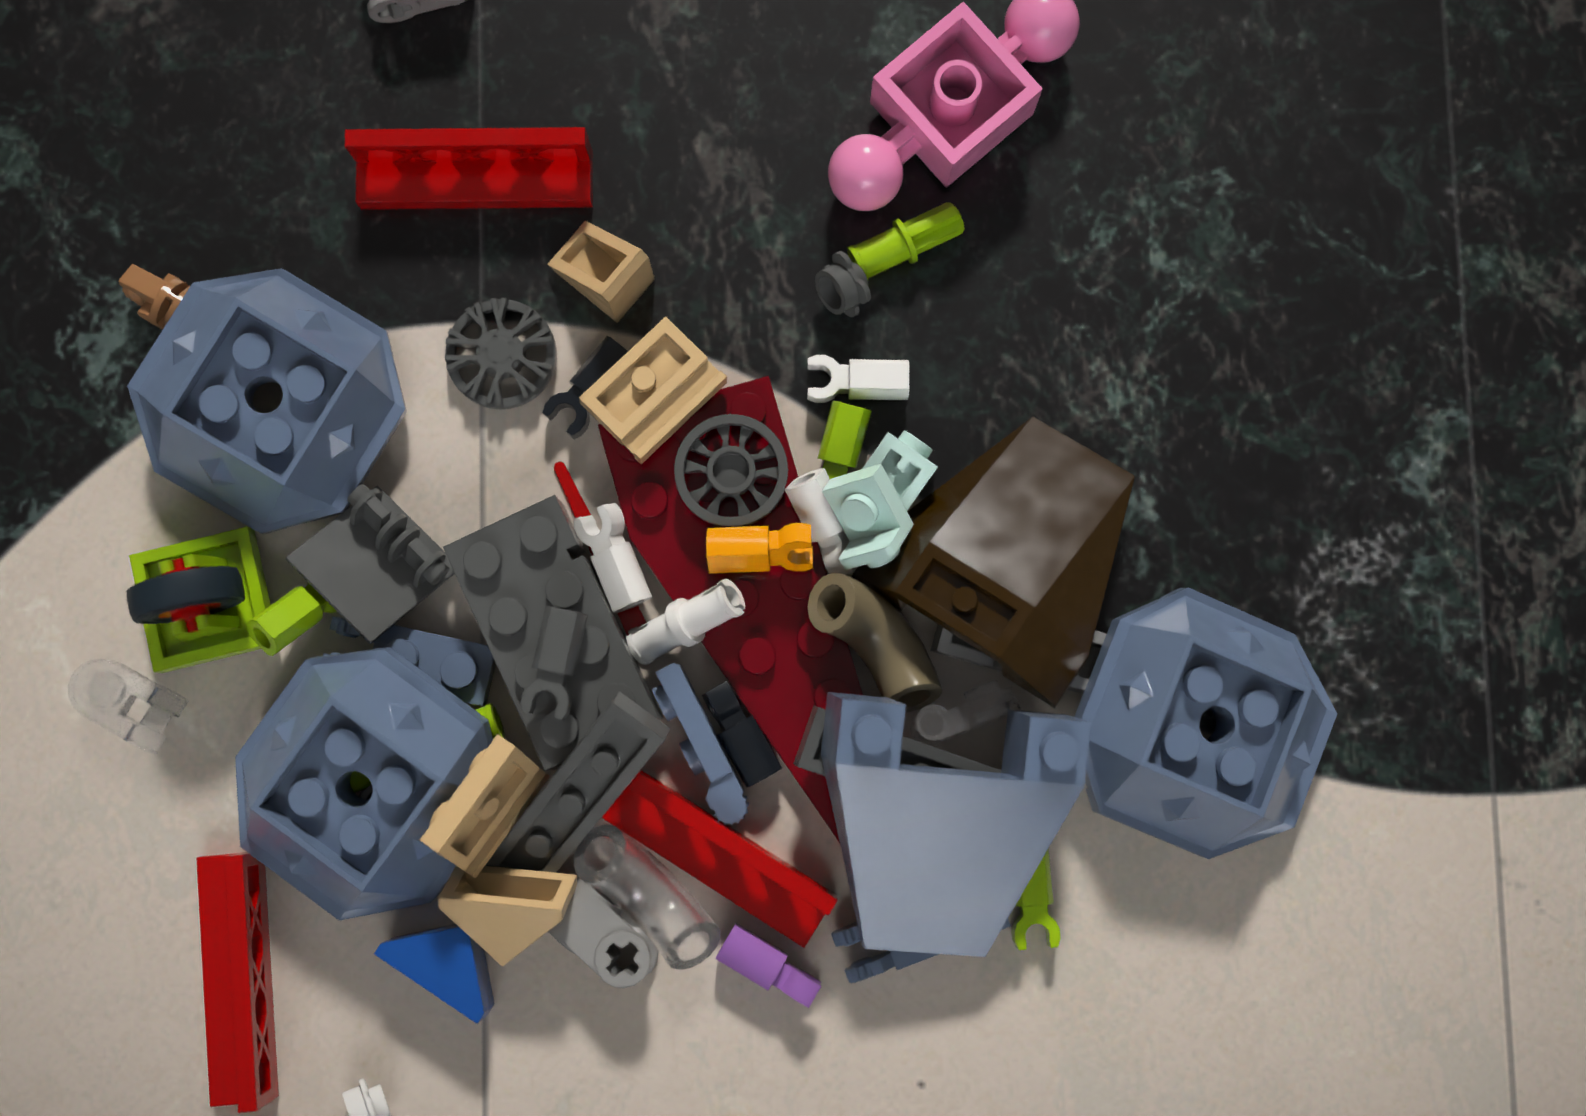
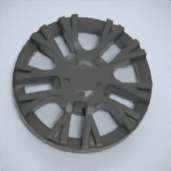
[445,298,557,409]
[674,414,788,527]

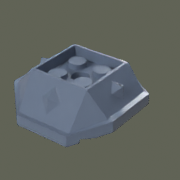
[127,268,407,534]
[1074,587,1337,859]
[235,647,493,921]

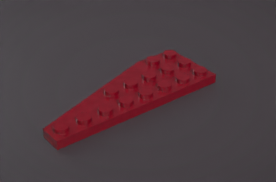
[598,376,863,843]

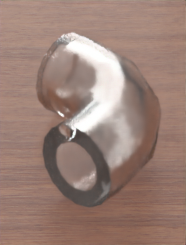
[574,824,721,970]

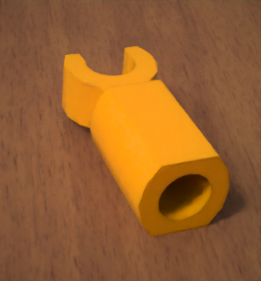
[706,523,813,574]

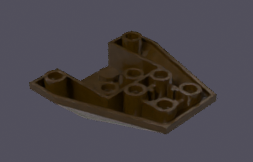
[851,417,1135,708]

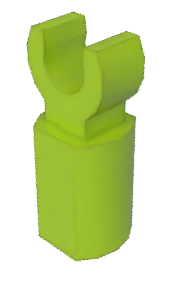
[817,401,872,479]
[247,583,337,656]
[1011,848,1061,950]

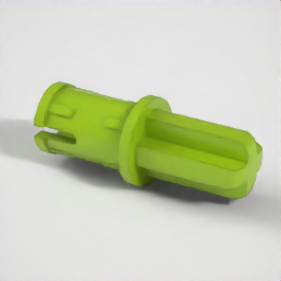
[847,202,965,280]

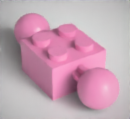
[828,0,1080,211]

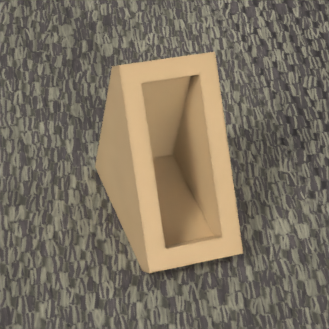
[548,221,655,323]
[438,866,577,967]

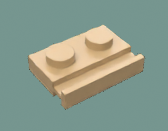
[579,316,727,464]
[420,734,550,878]

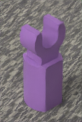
[715,923,821,1008]

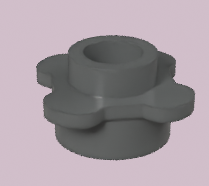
[815,251,871,317]

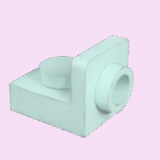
[862,430,938,511]
[822,464,914,570]

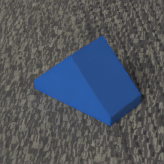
[374,924,494,1024]

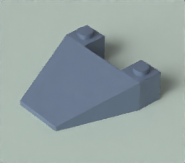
[821,692,1091,957]

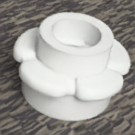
[342,1079,391,1116]

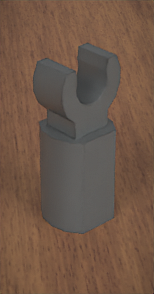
[521,606,588,720]

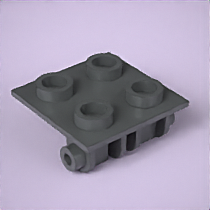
[285,484,455,644]

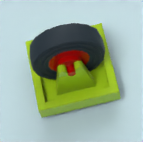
[126,526,271,673]

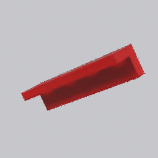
[345,127,593,209]
[602,769,838,948]
[196,852,279,1113]

